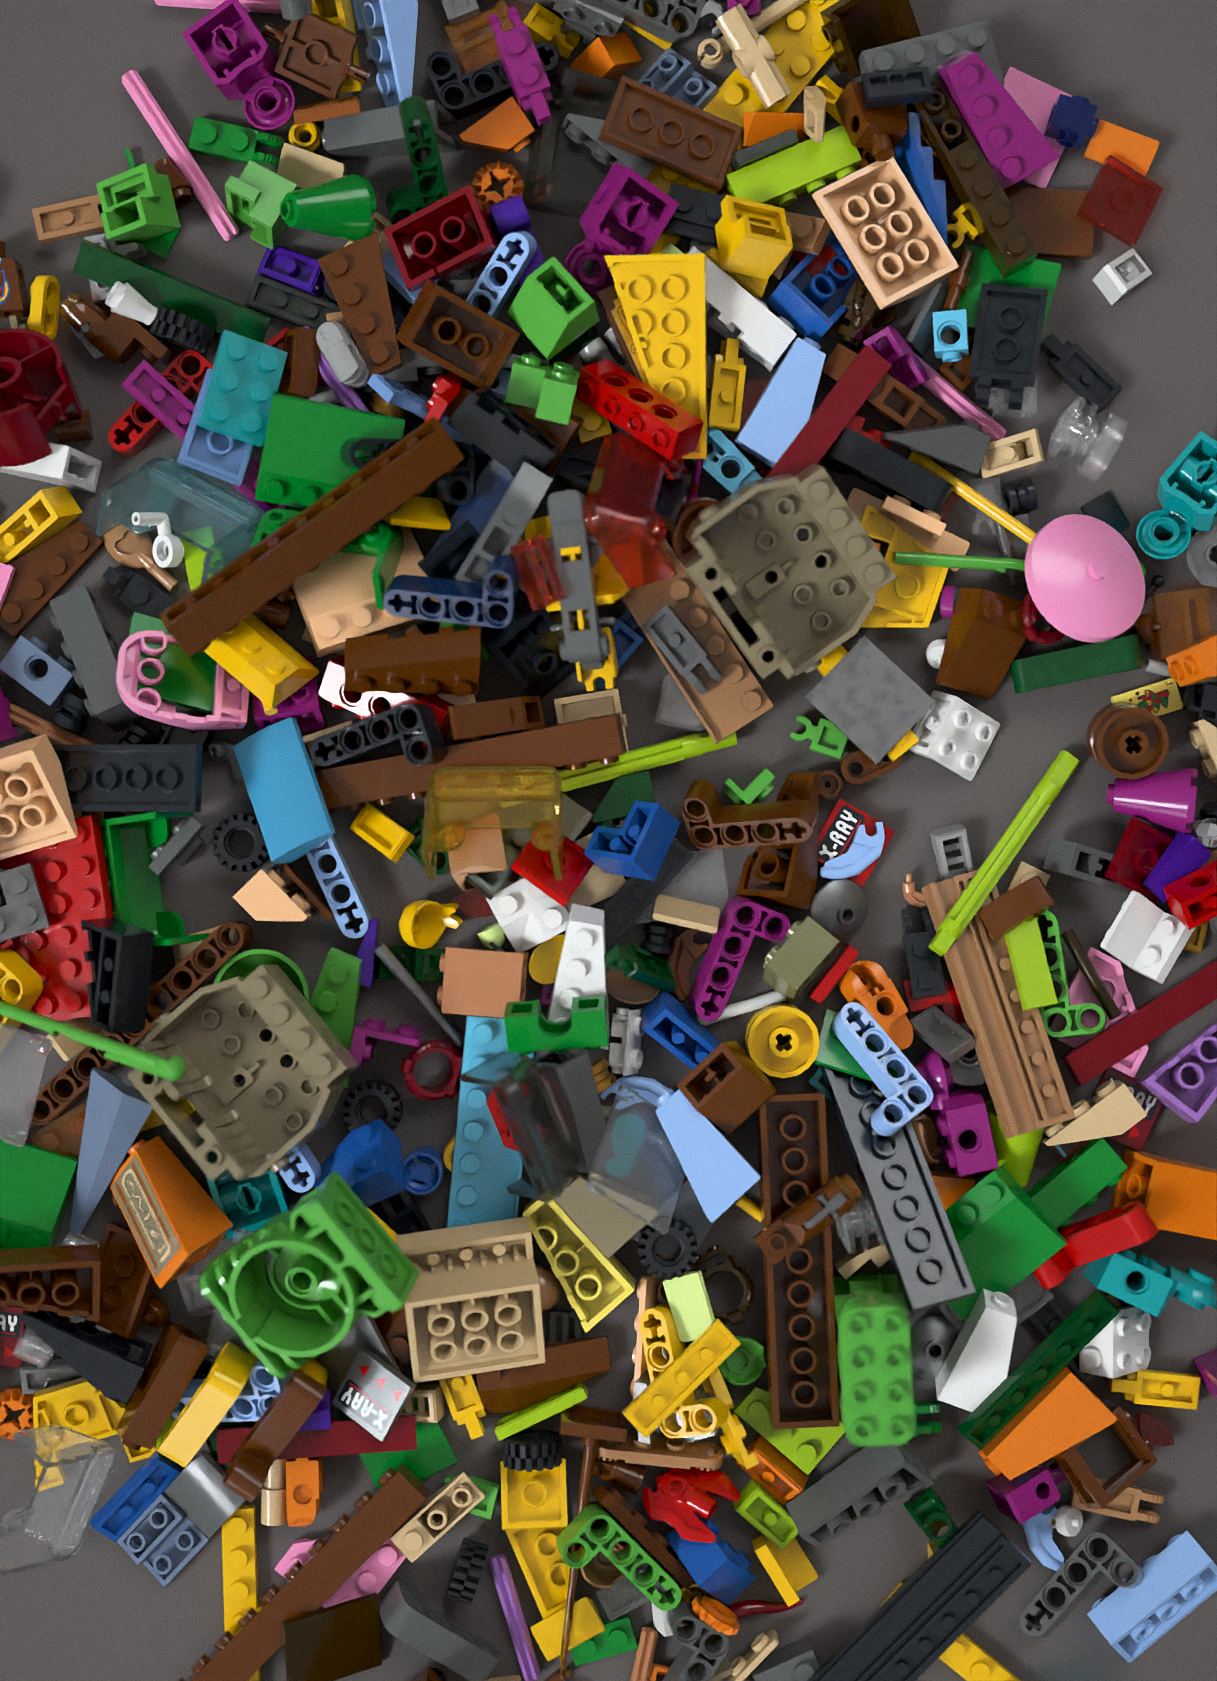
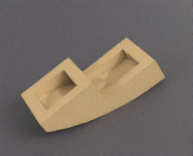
[803,85,826,143]
[834,1238,890,1280]

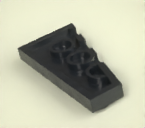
[556,451,692,532]

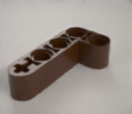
[681,780,819,850]
[222,1369,327,1502]

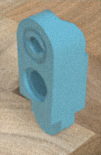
[690,428,762,496]

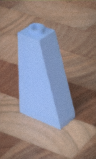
[733,337,826,467]
[655,1088,761,1223]

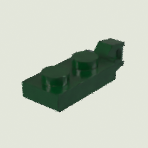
[604,943,677,993]

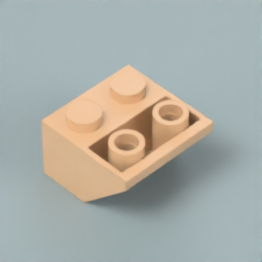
[233,868,316,921]

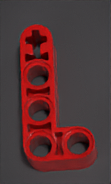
[108,350,213,457]
[1032,1200,1159,1290]

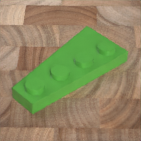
[289,947,362,1088]

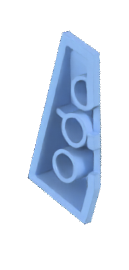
[351,0,418,107]

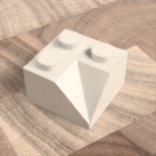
[486,878,570,952]

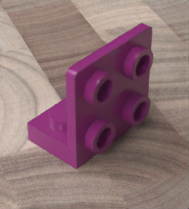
[252,655,327,734]
[349,1017,425,1069]

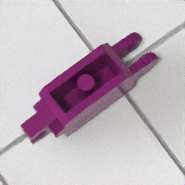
[488,6,553,126]

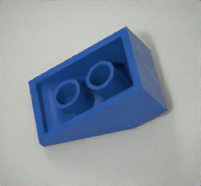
[766,230,860,342]
[314,1118,404,1207]

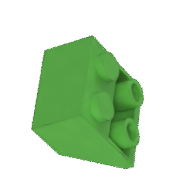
[507,256,600,361]

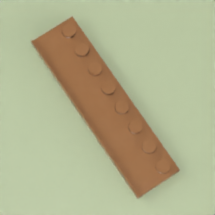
[597,503,774,744]
[922,870,1075,1139]

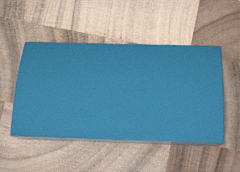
[233,717,335,864]

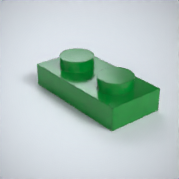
[571,1613,638,1667]

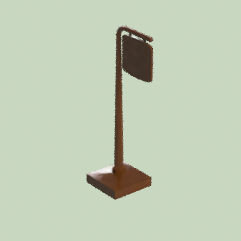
[559,1405,627,1681]

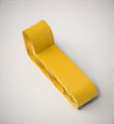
[0,949,43,1056]
[639,1303,728,1438]
[156,1341,257,1468]

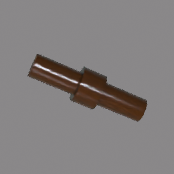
[942,250,975,311]

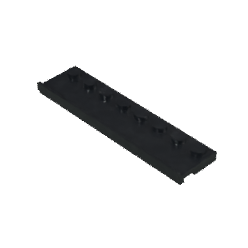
[807,1509,1032,1681]

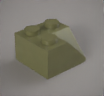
[762,916,839,1004]

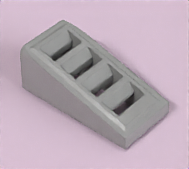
[930,823,974,881]

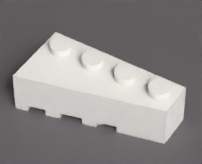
[688,246,797,372]
[546,904,609,1050]

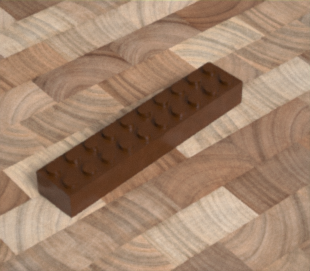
[756,1091,840,1429]

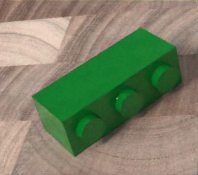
[1026,1138,1128,1229]

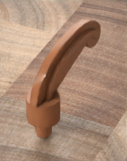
[902,873,927,908]

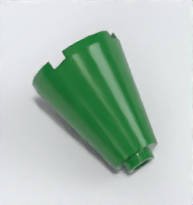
[280,174,377,242]

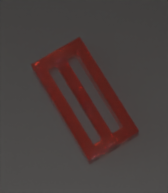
[510,534,566,611]

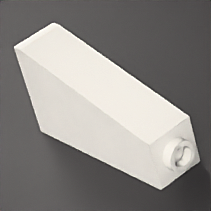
[0,443,102,493]
[935,1288,1017,1412]

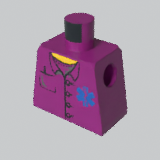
[985,1462,1067,1525]

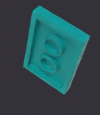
[196,330,288,447]

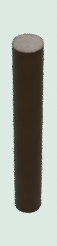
[1061,929,1121,1020]

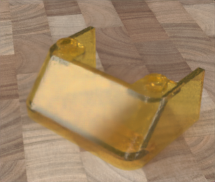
[421,766,564,880]

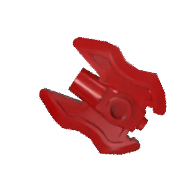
[642,1467,740,1543]

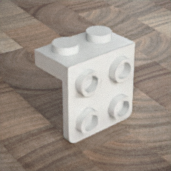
[1079,1305,1151,1378]

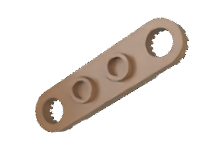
[596,1434,724,1471]

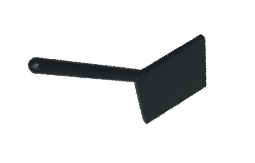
[1080,490,1131,533]

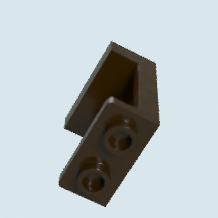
[820,0,921,79]

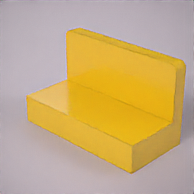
[752,1534,818,1607]

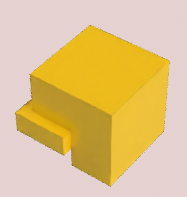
[715,195,793,279]

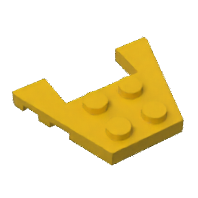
[860,505,949,628]
[33,1377,157,1491]

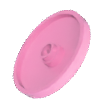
[1025,514,1145,643]

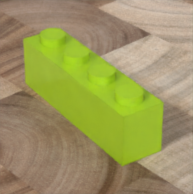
[724,125,862,207]

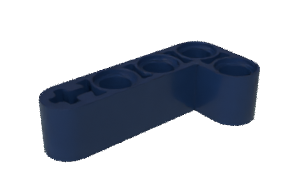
[383,555,519,628]

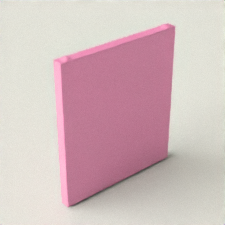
[1003,66,1086,188]

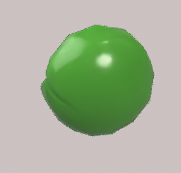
[718,1336,766,1386]

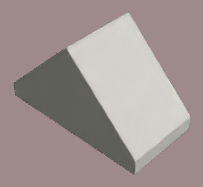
[1093,248,1153,305]

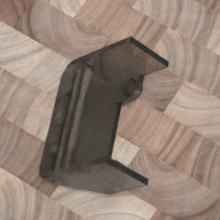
[459,1052,579,1203]

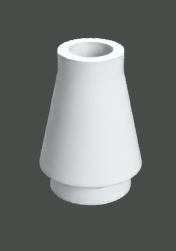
[105,281,158,326]

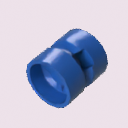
[402,1146,445,1195]

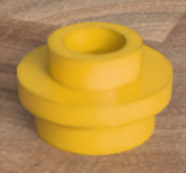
[289,122,322,152]

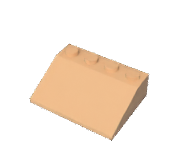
[812,157,959,310]
[292,527,440,658]
[0,734,78,860]

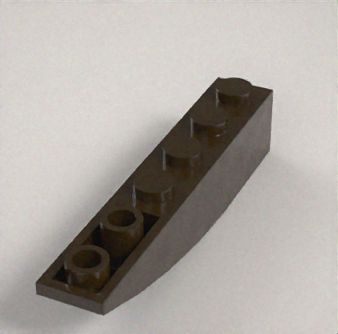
[913,80,1038,279]

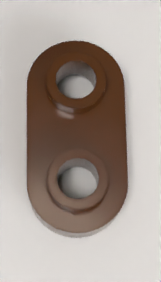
[840,749,903,785]

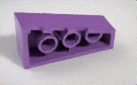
[1136,1018,1217,1123]

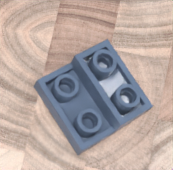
[637,48,719,110]
[116,1493,213,1587]

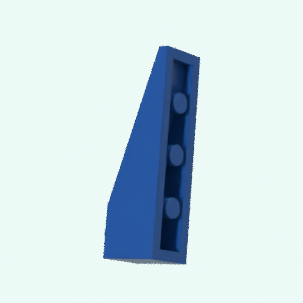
[641,991,721,1070]

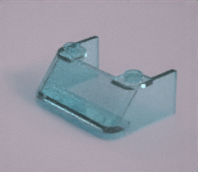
[96,457,263,584]

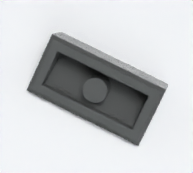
[905,282,948,357]

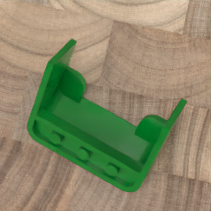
[250,508,404,610]
[99,812,209,947]

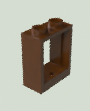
[1052,1406,1158,1509]

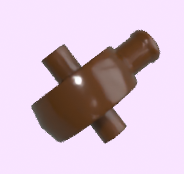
[1131,613,1162,652]
[142,1297,170,1328]

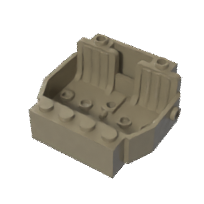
[678,463,896,680]
[127,964,360,1181]

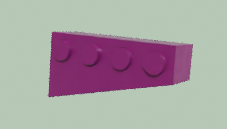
[936,51,1060,190]

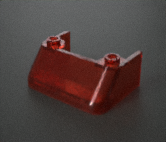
[583,432,698,589]

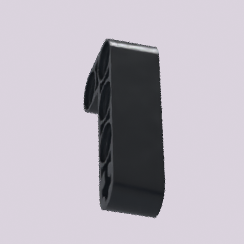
[426,41,560,120]
[820,429,954,516]
[341,437,475,506]
[310,703,446,766]

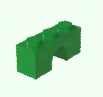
[504,995,610,1055]

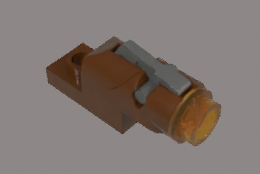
[59,292,174,366]
[753,1173,863,1266]

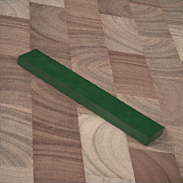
[73,239,272,343]
[957,1289,1120,1450]

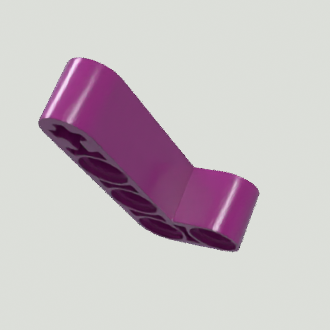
[688,896,791,1021]

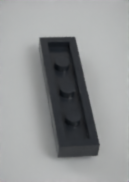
[602,837,694,952]

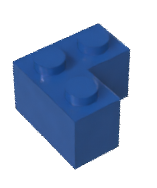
[584,800,680,881]
[666,1514,756,1605]

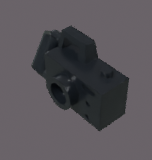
[1183,684,1217,723]

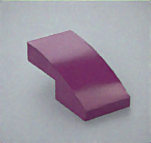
[863,325,930,390]

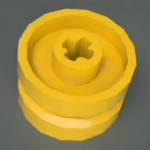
[744,1002,820,1078]

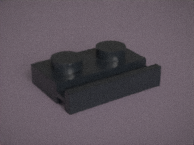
[662,183,725,247]

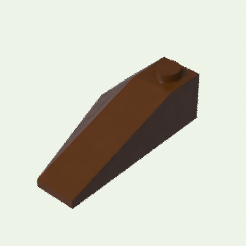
[737,773,819,909]
[476,1336,611,1415]

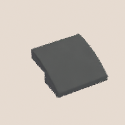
[164,1449,246,1538]

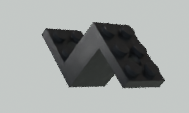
[417,520,576,699]

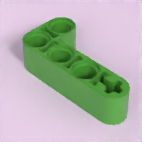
[1036,910,1107,1039]
[556,1504,682,1611]

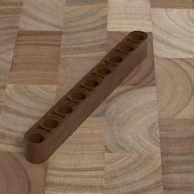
[25,921,253,1125]

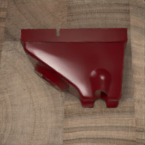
[384,184,500,292]

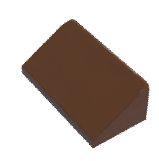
[279,327,320,397]

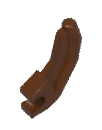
[667,928,709,1002]

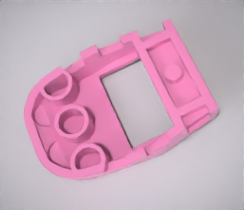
[116,630,249,730]

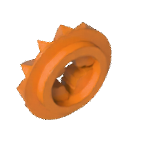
[471,160,524,211]
[0,1388,34,1442]
[691,1596,740,1635]

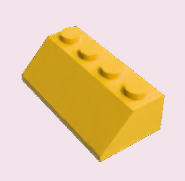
[204,613,319,709]

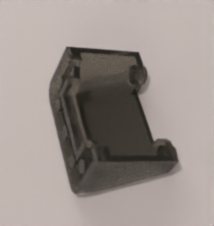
[523,67,619,218]

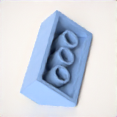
[1087,1531,1217,1664]

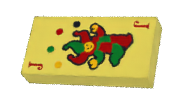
[1110,678,1183,716]

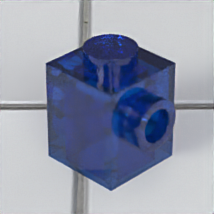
[1044,94,1099,148]

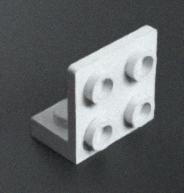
[909,690,1000,781]
[1101,890,1195,984]

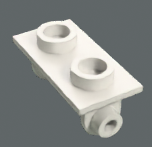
[608,1007,645,1076]

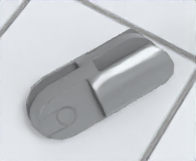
[316,321,370,388]

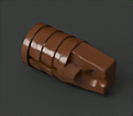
[593,1456,646,1495]

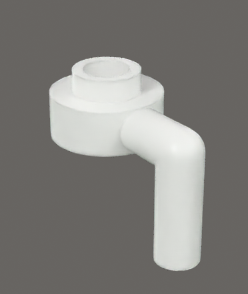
[132,512,184,568]

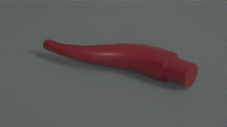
[726,1598,804,1620]

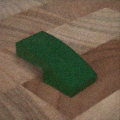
[375,945,446,982]

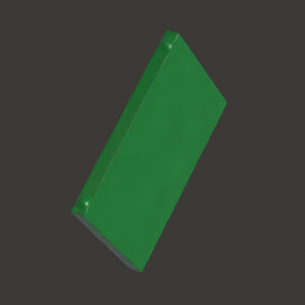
[813,1009,904,1081]

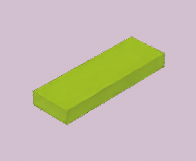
[1005,918,1058,1011]
[494,1382,588,1441]

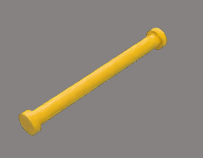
[907,452,1036,544]

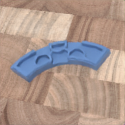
[367,374,486,455]

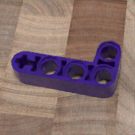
[489,194,545,289]

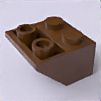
[676,1041,778,1134]

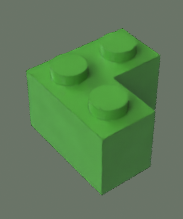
[505,354,579,425]

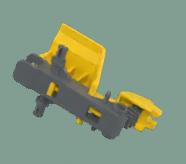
[515,490,644,692]

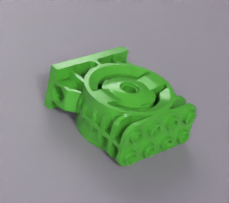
[200,1171,420,1378]
[833,1272,914,1446]

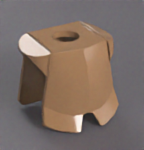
[445,812,520,892]

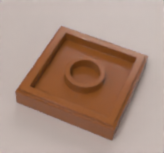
[293,95,362,125]

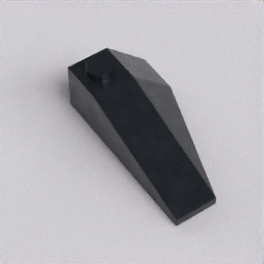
[19,1309,153,1403]

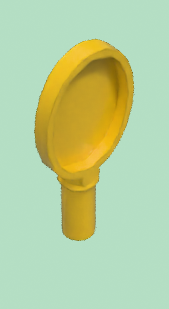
[528,934,565,984]

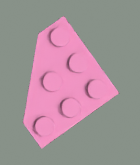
[1049,946,1149,1078]
[274,1535,406,1608]

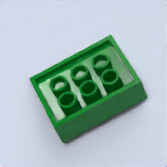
[255,392,405,524]
[0,1135,78,1249]
[945,1165,1068,1321]

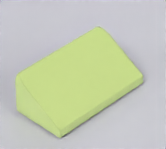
[663,1271,715,1342]

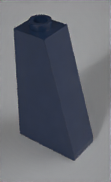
[430,458,542,570]

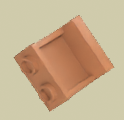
[437,946,529,1018]

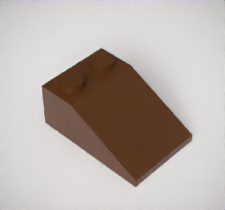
[395,279,520,388]
[936,588,1026,700]

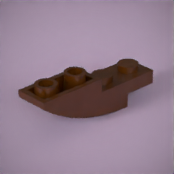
[821,343,947,430]

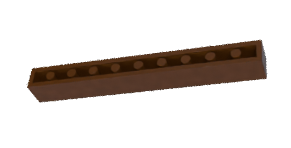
[159,416,465,657]
[314,713,627,814]
[177,1463,429,1681]

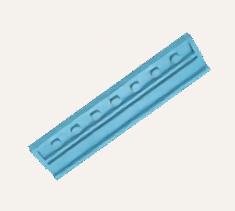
[446,1015,534,1228]

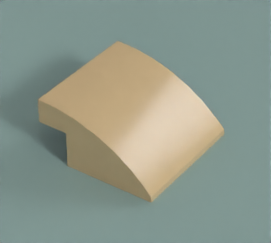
[396,1216,545,1383]

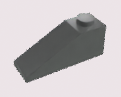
[881,420,992,474]
[1043,838,1131,895]

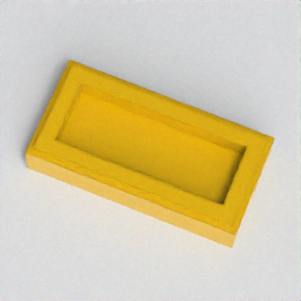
[349,802,415,863]

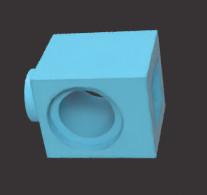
[932,309,969,362]

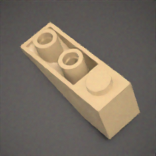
[1041,1079,1148,1146]
[390,1471,485,1563]

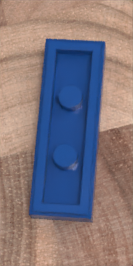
[90,1451,182,1542]

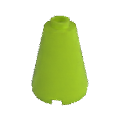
[985,1099,1045,1187]

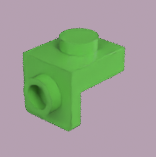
[723,768,775,805]

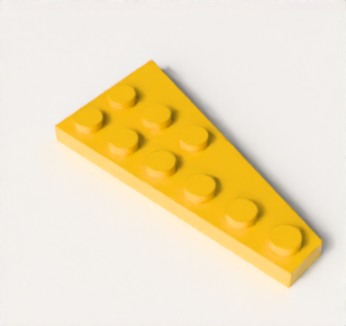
[605,254,707,459]

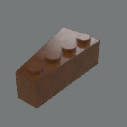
[344,625,481,696]
[0,1244,101,1322]

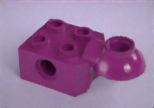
[181,0,295,130]
[564,163,679,296]
[914,1049,999,1176]

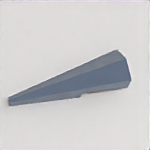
[69,1067,153,1235]

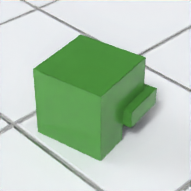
[224,160,297,251]
[96,163,181,243]

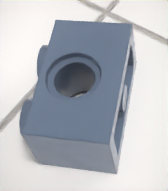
[0,635,77,708]

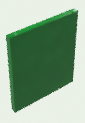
[956,244,1062,340]
[117,612,217,714]
[339,1375,458,1488]

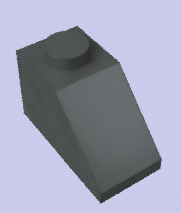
[541,793,593,842]

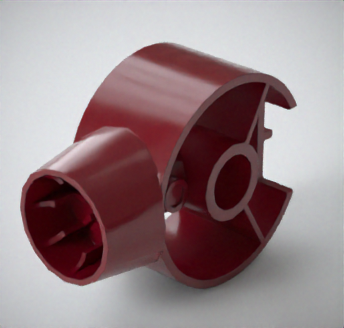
[0,329,82,467]

